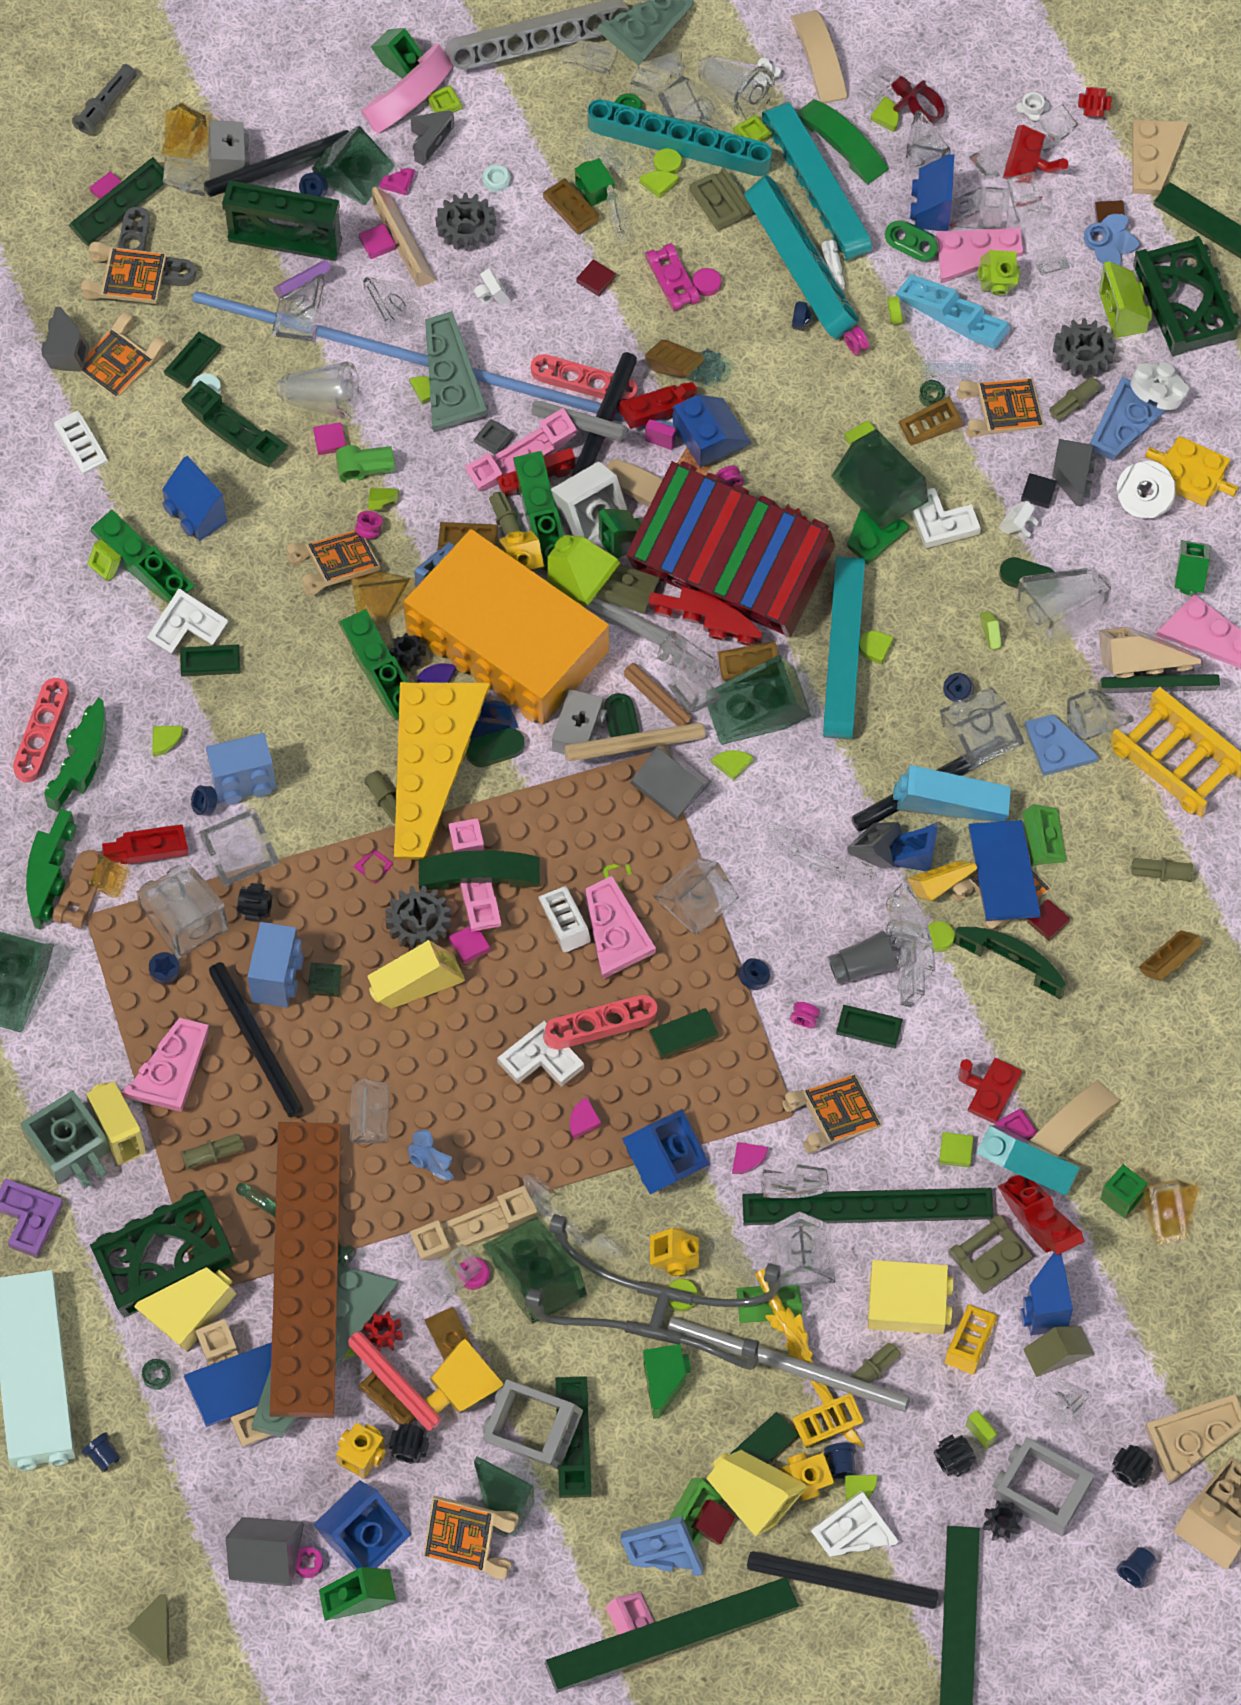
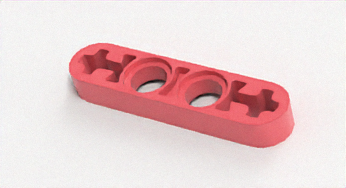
[531,354,637,401]
[13,678,69,783]
[543,995,657,1050]

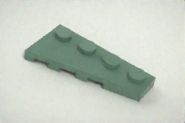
[596,0,694,66]
[425,311,488,432]

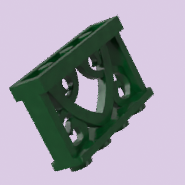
[222,180,342,261]
[1133,236,1241,357]
[90,1190,239,1318]

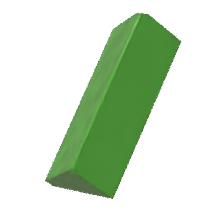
[1023,804,1067,866]
[736,1283,802,1323]
[668,1478,723,1548]

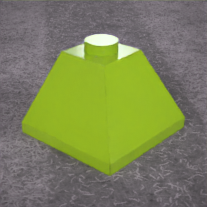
[547,535,620,606]

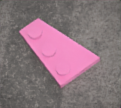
[936,228,1023,283]
[1156,594,1241,669]
[585,876,656,980]
[121,1018,210,1112]

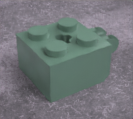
[20,1090,110,1189]

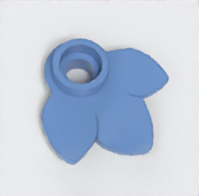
[1084,214,1140,265]
[408,1130,454,1181]

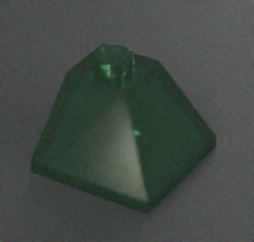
[312,126,395,205]
[474,1456,535,1537]

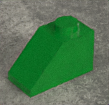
[370,28,424,79]
[599,509,642,559]
[1175,540,1210,595]
[643,1344,691,1419]
[319,1567,396,1621]

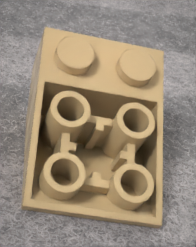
[1099,627,1201,678]
[1174,1457,1241,1570]

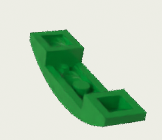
[796,99,889,185]

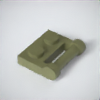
[948,1214,1033,1295]

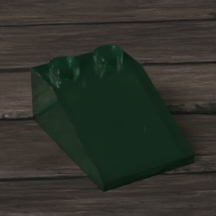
[704,655,811,745]
[0,929,54,1032]
[483,1217,587,1324]

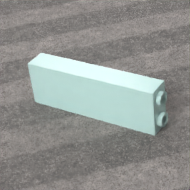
[0,1270,75,1471]

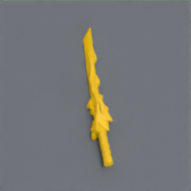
[754,1268,865,1448]

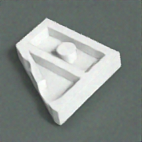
[809,1490,899,1557]

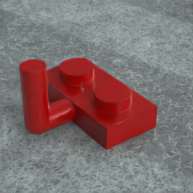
[1002,125,1069,188]
[958,1058,1022,1124]

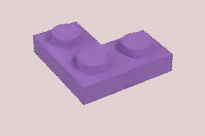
[0,1178,63,1258]

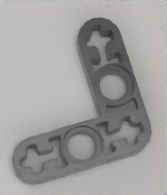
[117,206,196,286]

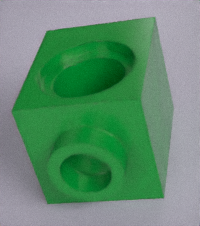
[574,158,615,206]
[1100,1164,1148,1219]

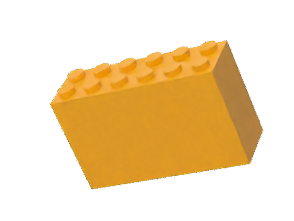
[403,529,609,725]

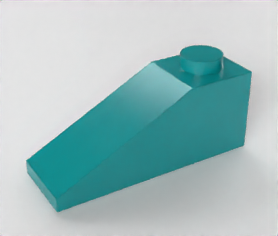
[976,1125,1081,1195]

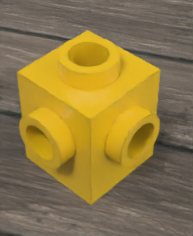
[498,531,544,570]
[650,1228,699,1276]
[336,1423,386,1479]
[779,1452,834,1501]

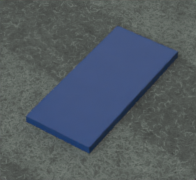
[968,820,1040,921]
[184,1342,272,1427]

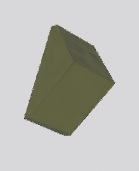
[1023,1326,1094,1377]
[127,1594,170,1666]

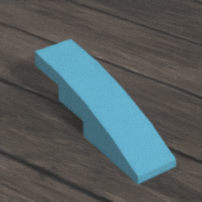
[895,274,1010,349]

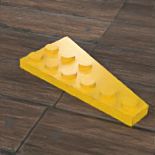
[394,682,490,860]

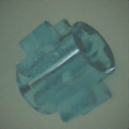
[692,348,725,386]

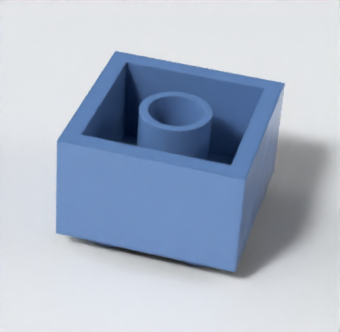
[206,733,277,804]
[247,922,304,1008]

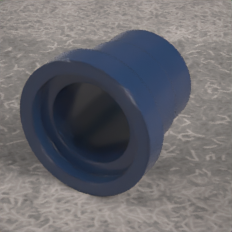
[81,1432,121,1473]
[824,1442,856,1479]
[1117,1547,1156,1588]

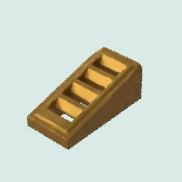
[645,339,705,377]
[898,396,964,446]

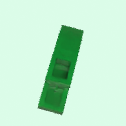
[513,451,564,571]
[90,509,195,603]
[339,609,409,720]
[44,697,107,812]
[26,808,77,930]

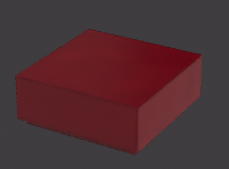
[576,259,616,296]
[1027,899,1070,941]
[691,1499,736,1545]

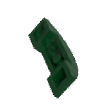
[181,380,288,467]
[419,850,540,889]
[953,927,1066,999]
[555,1376,592,1498]

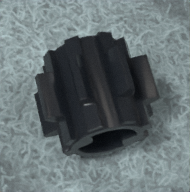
[389,633,426,672]
[237,883,273,922]
[389,1423,429,1464]
[934,1434,976,1477]
[1112,1444,1154,1488]
[983,1500,1023,1543]

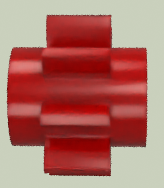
[1078,87,1112,117]
[364,1311,403,1352]

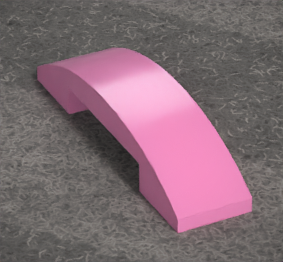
[361,43,453,134]
[465,408,578,491]
[448,818,501,932]

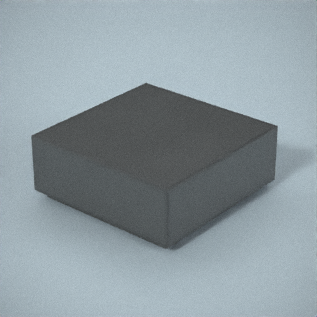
[474,419,514,455]

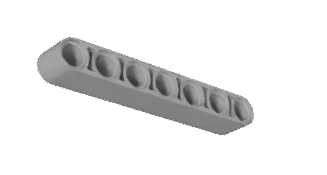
[446,0,630,70]

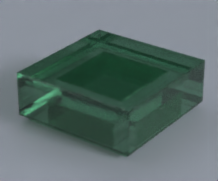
[308,962,342,997]

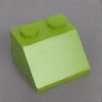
[1099,261,1152,339]

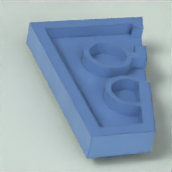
[1090,376,1166,461]

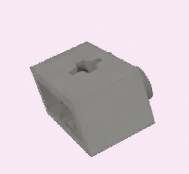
[208,120,250,179]
[552,689,607,760]

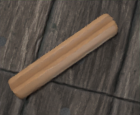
[624,663,693,726]

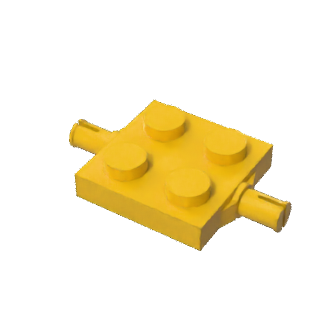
[1145,436,1239,507]

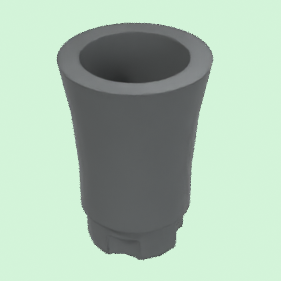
[828,930,898,984]

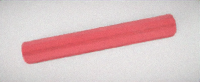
[348,1331,441,1431]

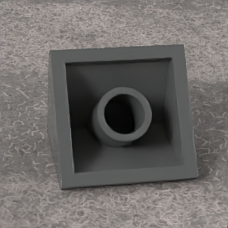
[630,745,712,820]
[225,1517,304,1586]

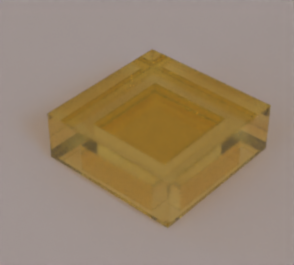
[89,856,128,898]

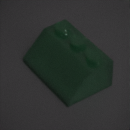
[831,429,929,529]

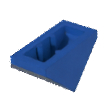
[889,821,939,871]

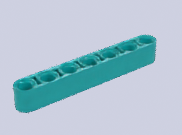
[587,99,772,177]
[762,102,872,261]
[744,175,859,340]
[823,556,865,739]

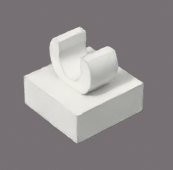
[473,268,511,305]
[998,501,1038,538]

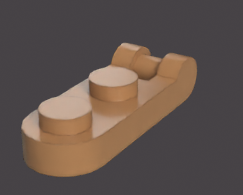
[52,850,106,929]

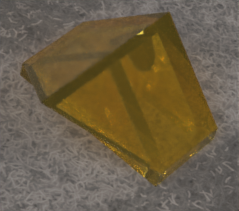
[161,102,208,165]
[351,571,411,624]
[1143,1179,1200,1245]

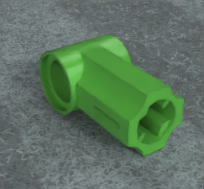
[336,445,395,483]

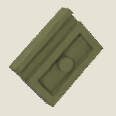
[689,168,753,231]
[595,564,660,614]

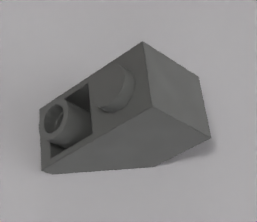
[41,307,90,371]
[1052,439,1097,507]

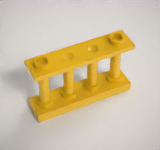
[1110,687,1241,818]

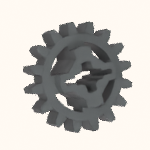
[435,193,497,251]
[1053,318,1116,378]
[385,886,451,950]

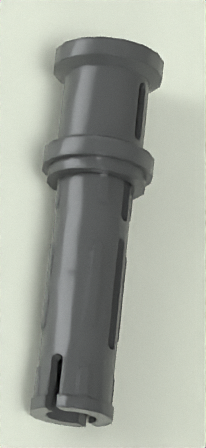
[72,64,137,136]

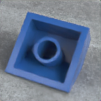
[910,154,955,231]
[673,394,751,468]
[162,455,227,541]
[622,1109,710,1195]
[1020,1253,1073,1336]
[313,1480,411,1570]

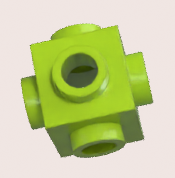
[977,250,1021,295]

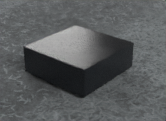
[1021,473,1057,509]

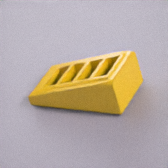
[908,859,977,901]
[945,1304,998,1375]
[792,1393,864,1448]

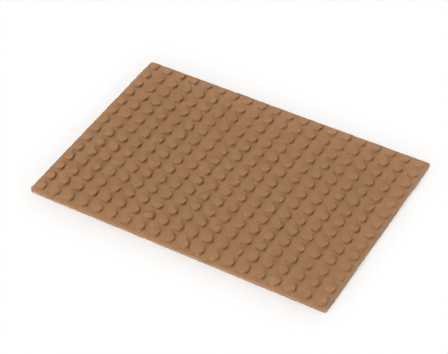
[87,752,794,1287]

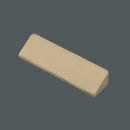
[371,187,436,287]

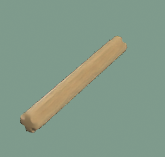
[564,723,705,761]

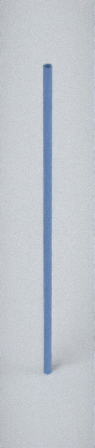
[193,291,680,437]

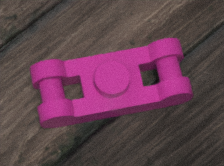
[645,243,700,312]

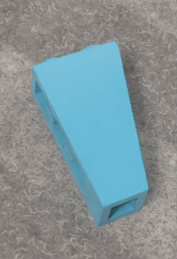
[893,765,1011,822]

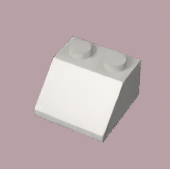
[551,461,627,543]

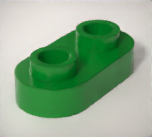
[885,220,939,261]

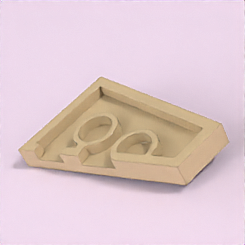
[1132,120,1189,195]
[1145,1394,1241,1485]

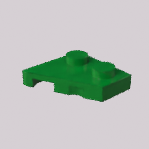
[847,492,909,565]

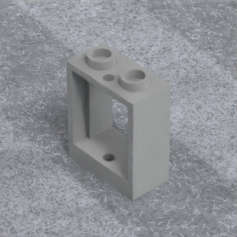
[482,1379,583,1470]
[992,1437,1095,1537]

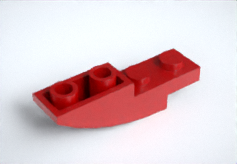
[648,587,763,646]
[997,1175,1085,1255]

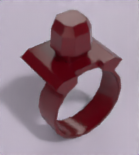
[891,76,945,125]

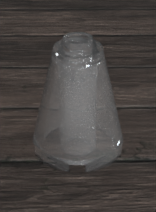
[698,54,775,120]
[276,362,359,419]

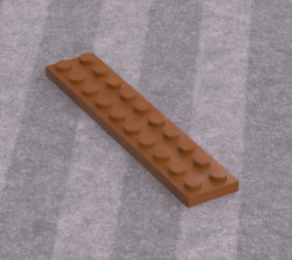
[270,1122,341,1418]

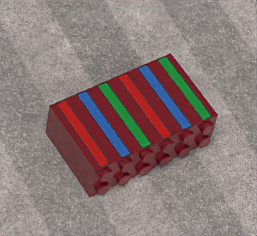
[626,461,836,638]

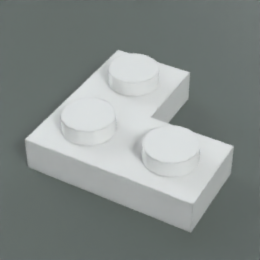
[907,488,981,549]
[147,589,228,654]
[497,1021,584,1087]

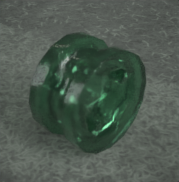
[919,380,945,407]
[142,1359,171,1390]

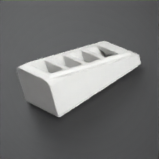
[54,411,108,475]
[538,886,591,952]

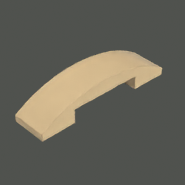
[790,10,847,103]
[606,459,662,508]
[1030,1080,1120,1156]
[409,1185,538,1261]
[195,1319,272,1448]

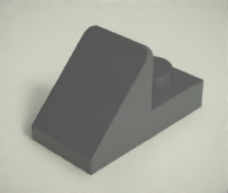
[411,110,454,166]
[847,822,902,868]

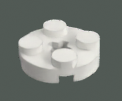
[1130,362,1189,410]
[1117,460,1176,519]

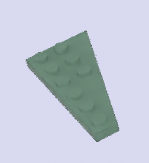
[252,1265,399,1438]

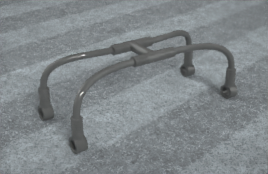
[526,1214,781,1370]

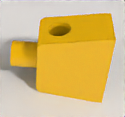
[425,1339,504,1414]

